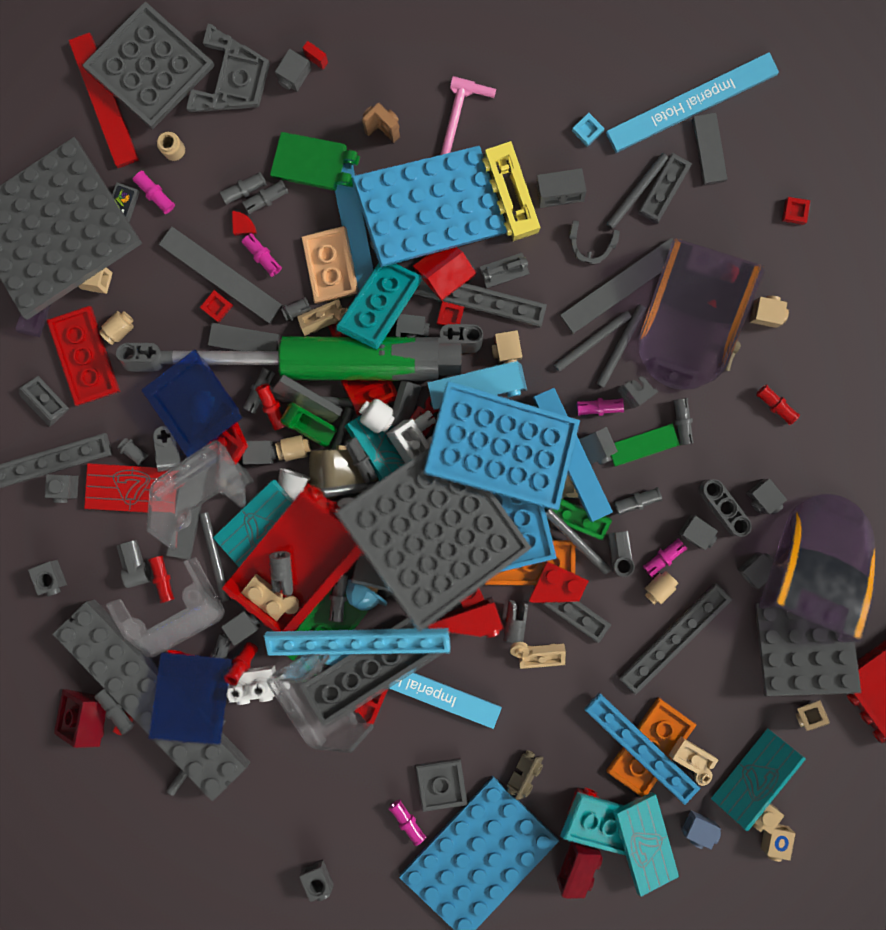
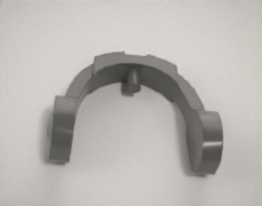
[569,220,620,264]

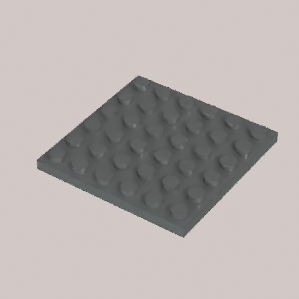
[0,137,142,320]
[335,448,531,632]

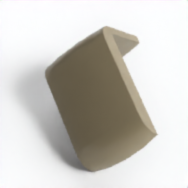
[309,450,380,490]

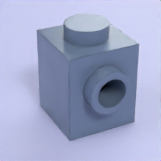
[681,810,721,850]

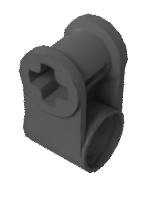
[153,426,181,472]

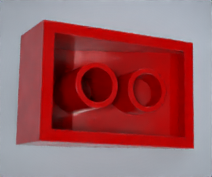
[428,597,503,638]

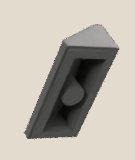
[19,376,69,427]

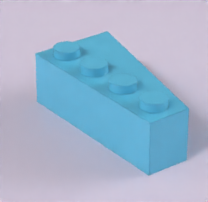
[428,361,527,410]

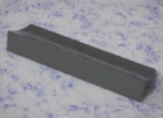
[300,618,444,728]

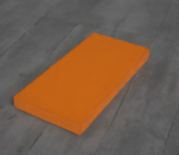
[484,540,576,585]
[606,697,696,797]

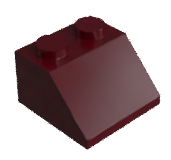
[54,689,106,748]
[557,841,603,899]

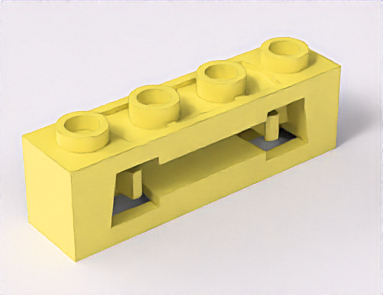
[482,141,541,241]

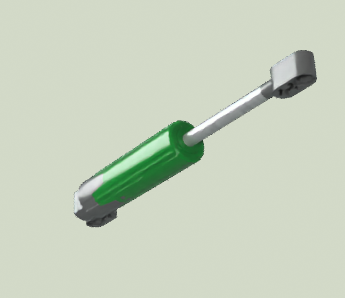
[116,324,483,381]

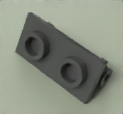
[480,253,530,288]

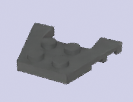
[186,23,270,112]

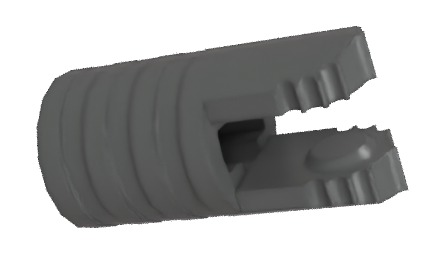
[269,551,293,596]
[503,600,528,643]

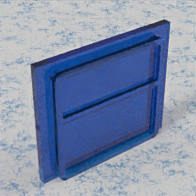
[142,350,243,458]
[148,652,232,745]

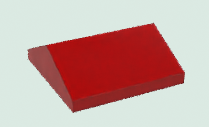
[413,247,476,301]

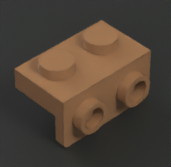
[362,103,400,143]

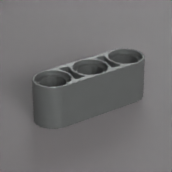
[698,479,752,537]

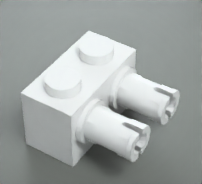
[386,410,436,464]
[227,665,278,705]

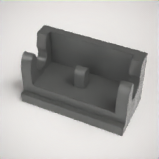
[537,168,586,208]
[617,376,658,408]

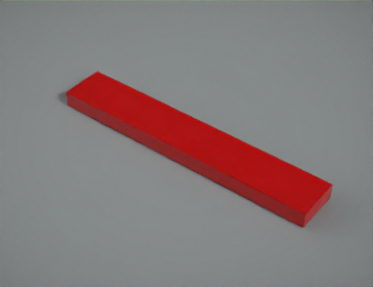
[69,32,139,168]

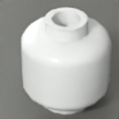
[359,399,395,433]

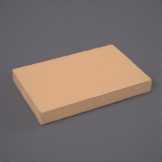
[302,226,359,304]

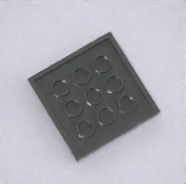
[82,1,214,130]
[755,601,861,697]

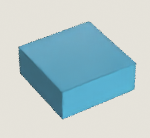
[572,113,604,147]

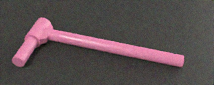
[441,76,496,155]

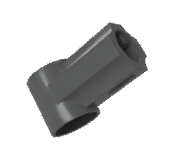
[608,531,635,577]
[116,540,151,588]

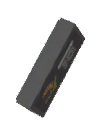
[112,182,140,222]

